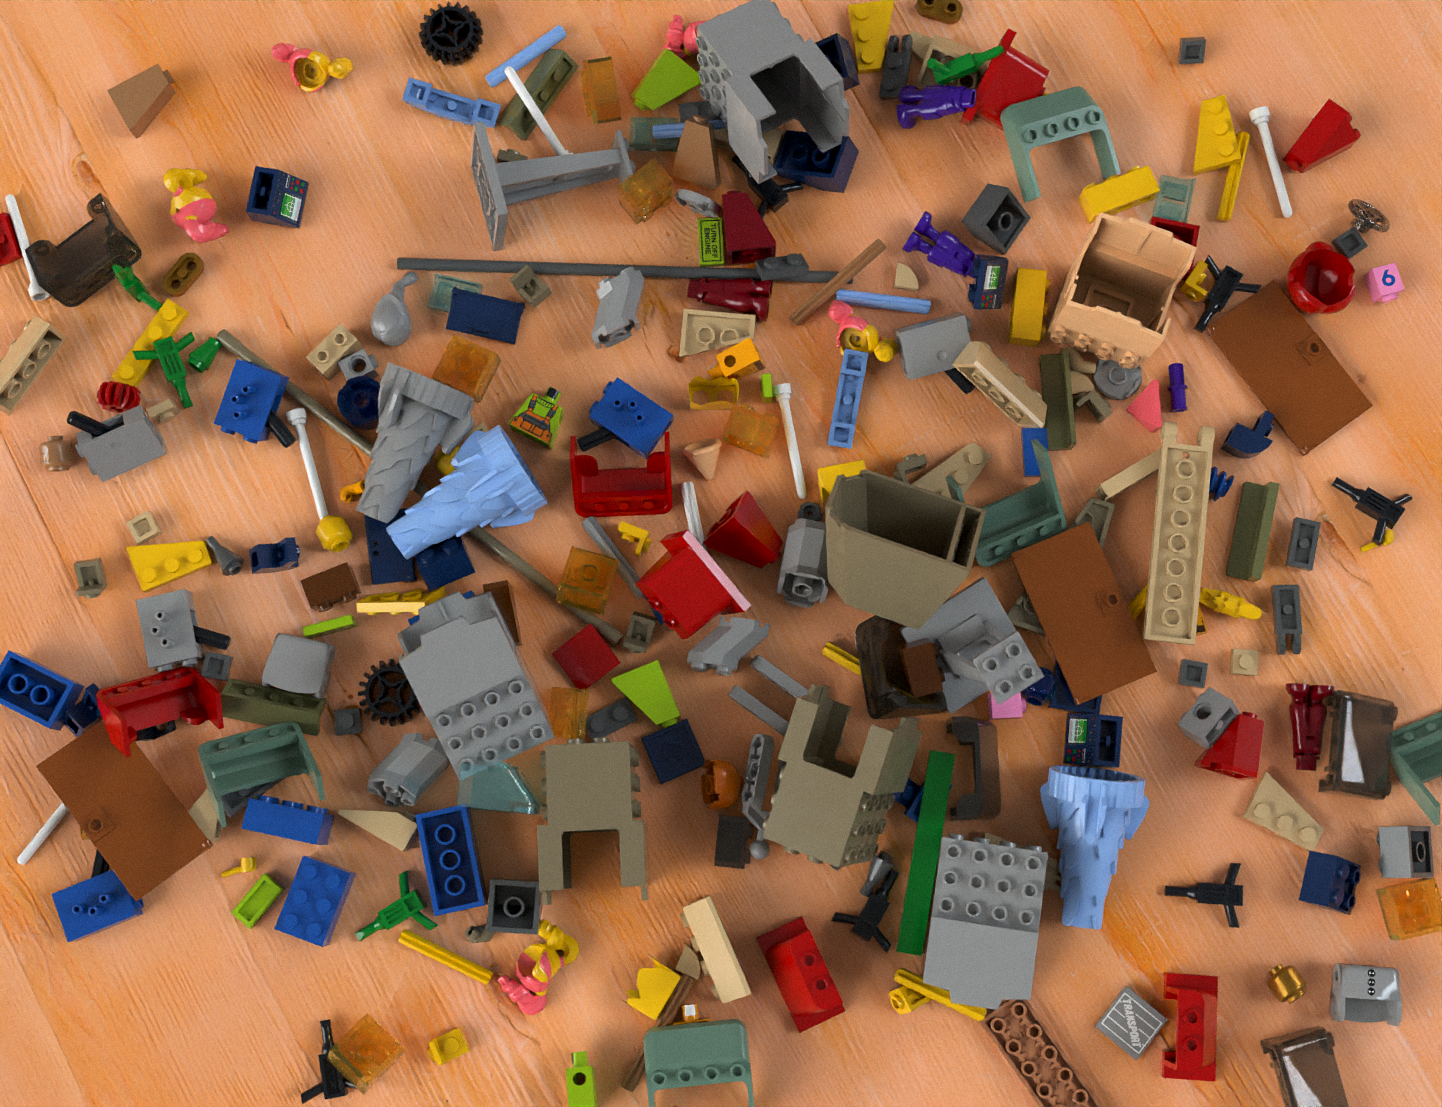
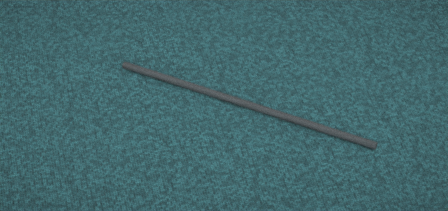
[397,257,853,284]

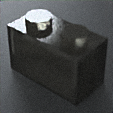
[714,814,754,869]

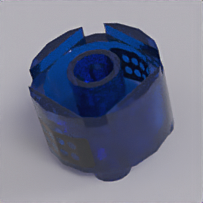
[337,376,380,430]

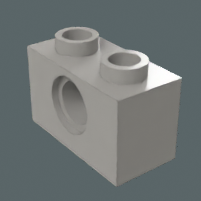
[1178,687,1240,750]

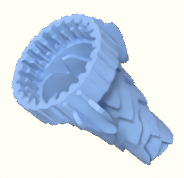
[386,425,548,560]
[1040,765,1149,930]

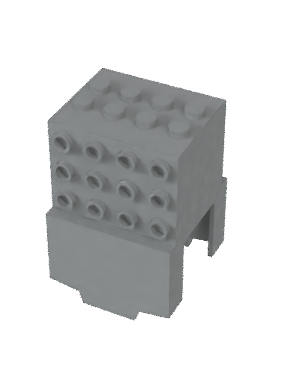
[696,0,850,184]
[398,591,554,781]
[923,833,1048,1010]

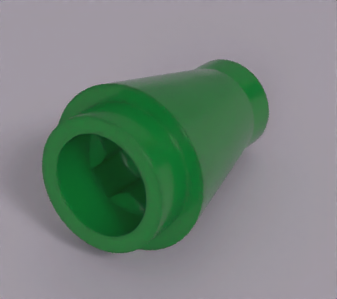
[187,337,222,373]

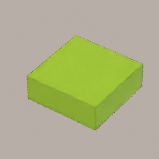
[761,373,773,403]

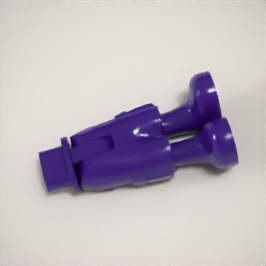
[896,85,976,129]
[902,211,977,279]

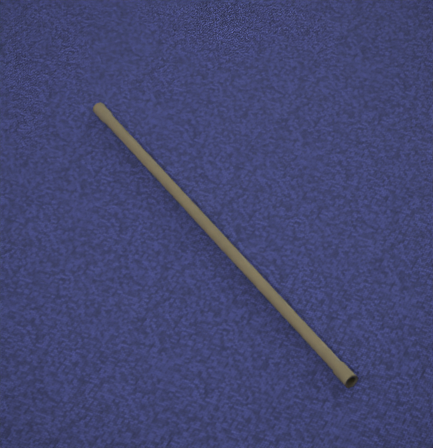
[216,329,624,647]

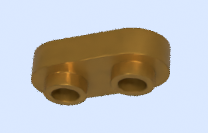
[916,0,963,24]
[162,252,204,297]

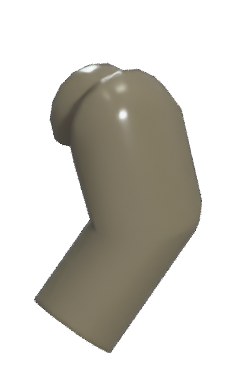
[465,924,496,943]

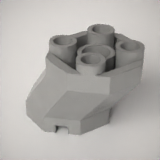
[591,267,645,349]
[776,518,829,608]
[687,616,770,676]
[367,733,450,807]

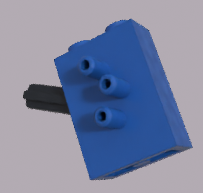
[214,359,296,448]
[577,377,674,459]
[52,849,144,942]

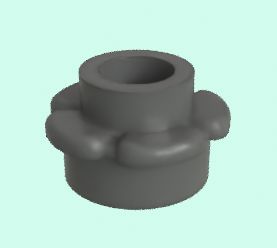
[798,502,822,522]

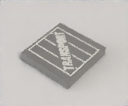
[1094,986,1168,1060]

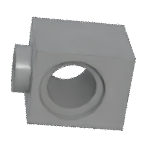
[338,349,379,389]

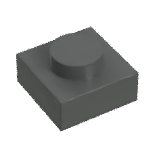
[1178,37,1206,64]
[1331,227,1368,259]
[201,651,233,681]
[1177,659,1208,689]
[334,708,363,736]

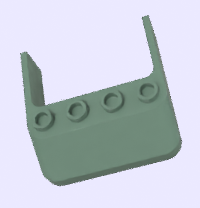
[1000,86,1121,203]
[945,439,1067,567]
[1384,711,1442,826]
[198,721,325,828]
[644,1019,754,1107]

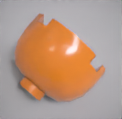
[701,759,744,810]

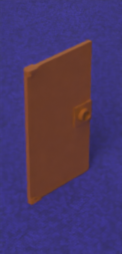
[1205,280,1373,456]
[1009,522,1157,706]
[36,719,213,902]

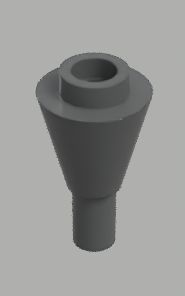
[205,536,244,576]
[860,851,896,897]

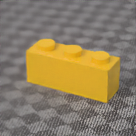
[1078,165,1160,224]
[1008,267,1050,347]

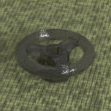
[1348,199,1390,234]

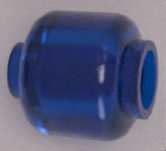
[1021,667,1057,706]

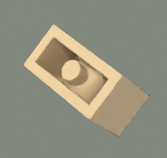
[306,323,363,381]

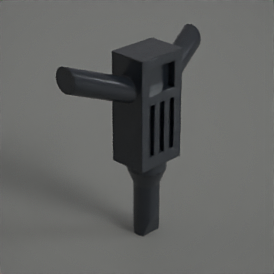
[732,155,804,219]
[1194,255,1262,333]
[1332,477,1412,546]
[1165,863,1243,928]
[831,869,899,953]
[301,1019,368,1104]

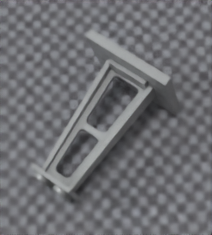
[470,122,635,251]
[899,577,1044,714]

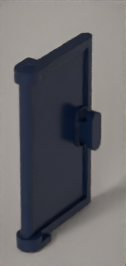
[446,287,525,345]
[364,508,417,585]

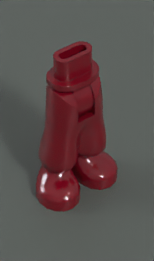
[687,277,773,322]
[1286,683,1334,771]

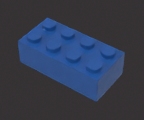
[415,804,488,916]

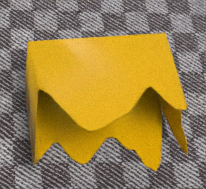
[688,376,739,410]
[817,460,866,508]
[621,954,681,1020]

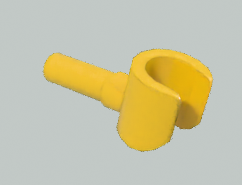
[1360,530,1394,553]
[221,857,256,878]

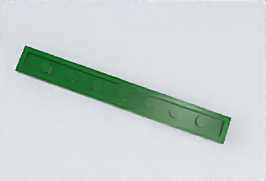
[896,750,955,956]

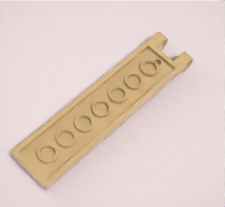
[1143,421,1215,646]

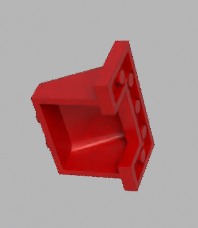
[959,28,1050,131]
[635,530,751,639]
[756,916,845,1033]
[1162,972,1218,1082]

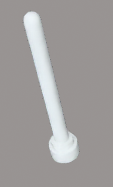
[505,66,573,156]
[1249,106,1292,218]
[5,194,51,301]
[772,383,807,499]
[286,408,329,520]
[17,802,69,865]

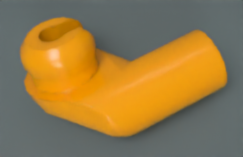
[339,479,365,503]

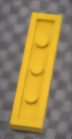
[111,298,190,388]

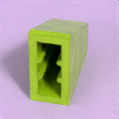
[631,49,701,112]
[611,660,680,729]

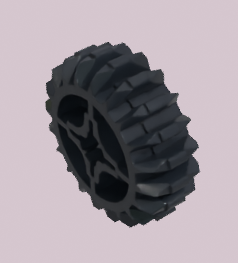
[419,1,483,66]
[358,659,421,727]

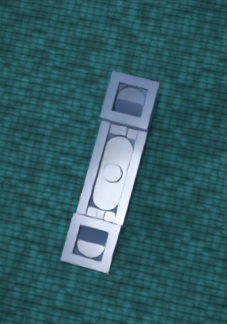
[402,77,501,128]
[827,349,869,449]

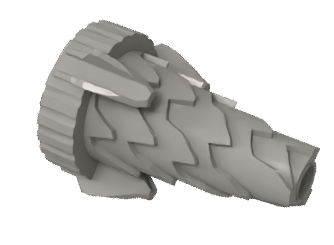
[356,362,474,523]

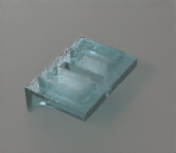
[629,117,678,151]
[1152,175,1196,223]
[428,273,483,313]

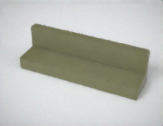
[496,49,579,140]
[1039,349,1076,451]
[1226,482,1280,582]
[221,678,326,736]

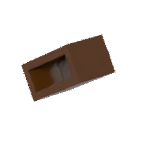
[300,562,362,612]
[898,638,945,698]

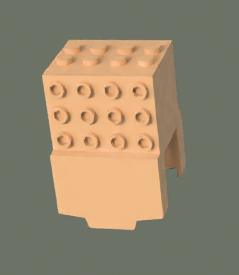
[1045,212,1197,369]

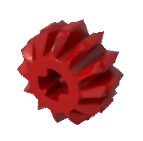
[97,381,141,413]

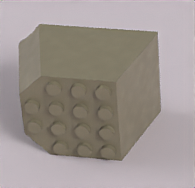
[825,469,986,630]

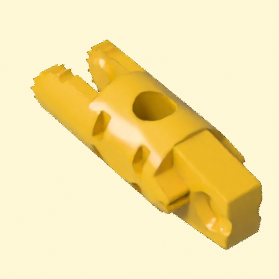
[1199,587,1262,620]

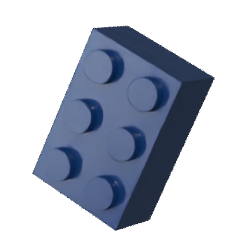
[0,650,84,731]
[242,794,334,845]
[274,856,356,947]

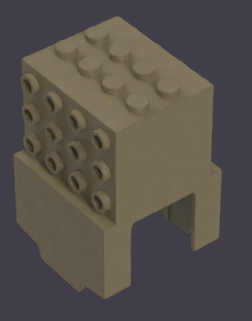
[763,684,923,867]
[537,738,650,905]

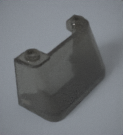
[25,193,142,307]
[855,615,948,720]
[1318,690,1398,801]
[945,716,1001,821]
[1260,1026,1349,1107]

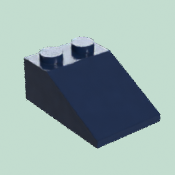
[815,33,860,91]
[773,130,859,193]

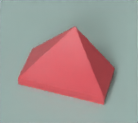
[1126,379,1162,433]

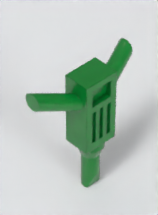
[927,46,1005,85]
[112,259,163,311]
[132,331,195,409]
[355,871,438,941]

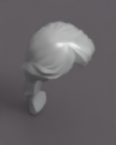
[370,271,418,346]

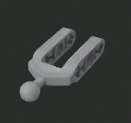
[728,655,842,748]
[741,733,787,860]

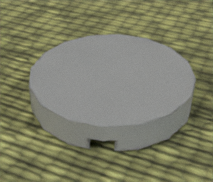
[674,189,722,218]
[1093,359,1142,400]

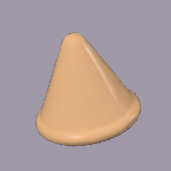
[682,438,722,480]

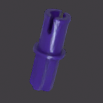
[1168,363,1188,412]

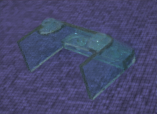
[456,762,544,816]

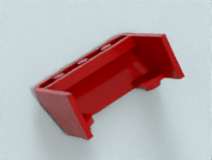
[569,432,673,518]
[96,667,224,757]

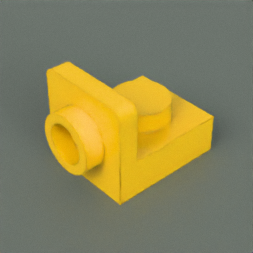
[1179,260,1208,302]
[618,521,652,557]
[888,975,932,1015]
[427,1027,470,1066]

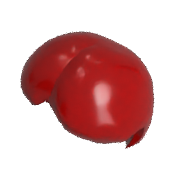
[1286,241,1355,314]

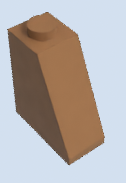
[107,64,176,139]
[671,115,721,190]

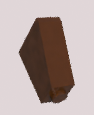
[483,580,522,646]

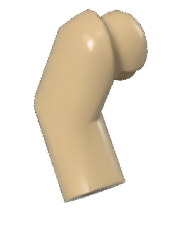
[1066,347,1096,374]

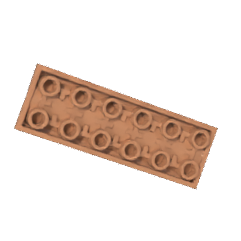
[979,999,1103,1107]

